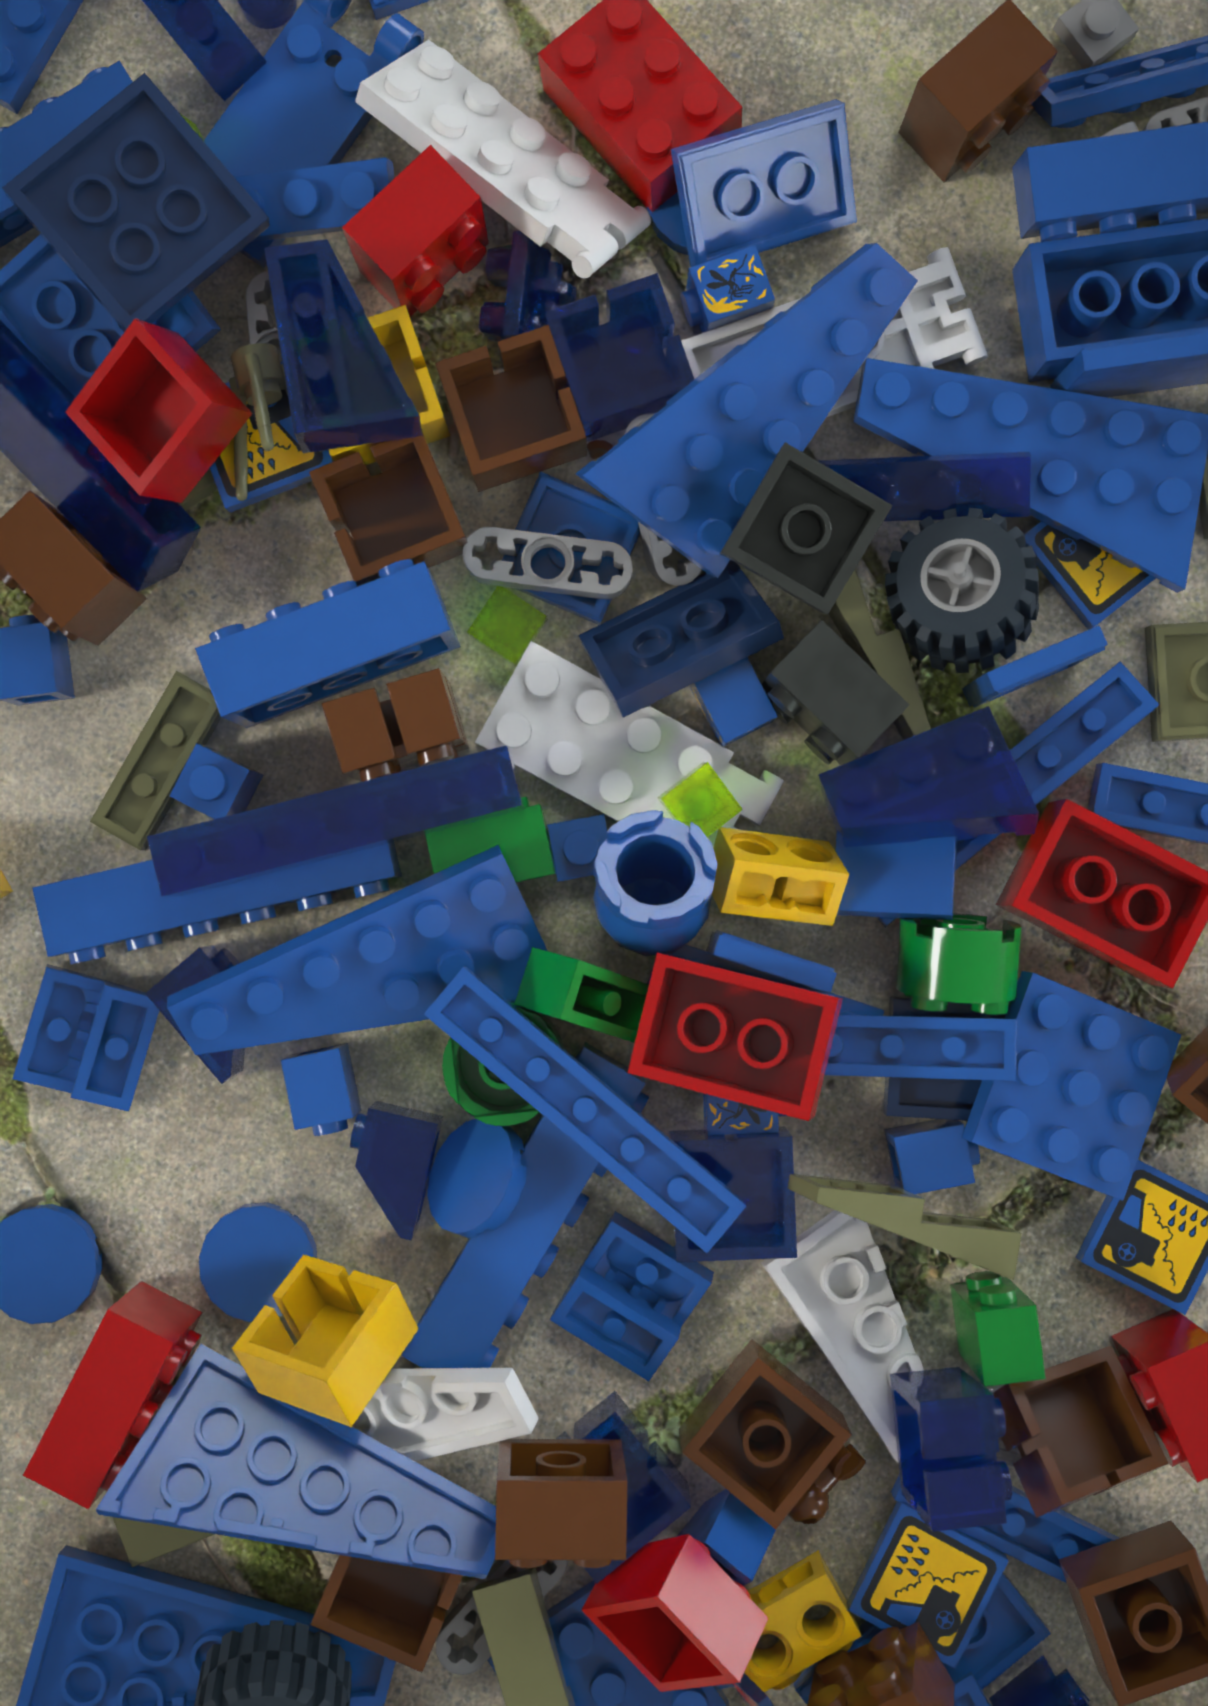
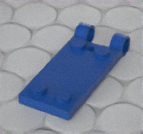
[204,0,424,269]

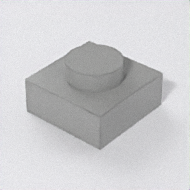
[1053,0,1140,69]

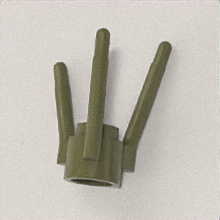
[229,343,326,501]

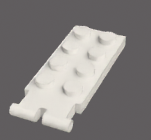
[355,39,651,278]
[676,247,988,417]
[475,641,784,847]

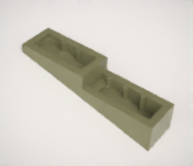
[829,568,935,751]
[787,1174,1022,1280]
[472,1567,575,1706]

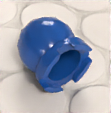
[593,810,718,957]

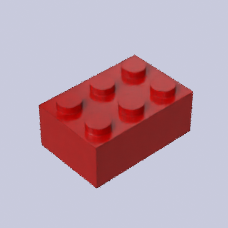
[537,0,743,212]
[995,799,1208,989]
[627,953,843,1121]
[23,1281,203,1510]

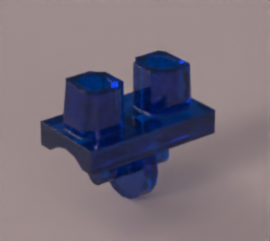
[479,231,577,341]

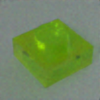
[467,586,548,667]
[657,762,743,837]

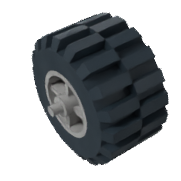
[885,508,1039,673]
[194,1620,352,1706]

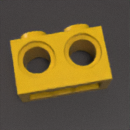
[712,827,849,926]
[744,1550,862,1692]

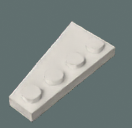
[761,1210,945,1463]
[352,1368,539,1461]

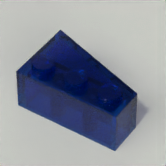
[264,239,423,453]
[818,706,1039,847]

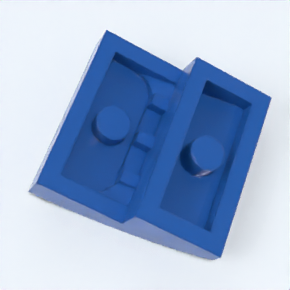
[12,964,163,1112]
[550,1211,714,1382]

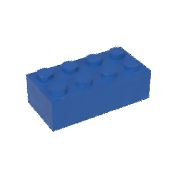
[1012,218,1208,382]
[195,559,461,728]

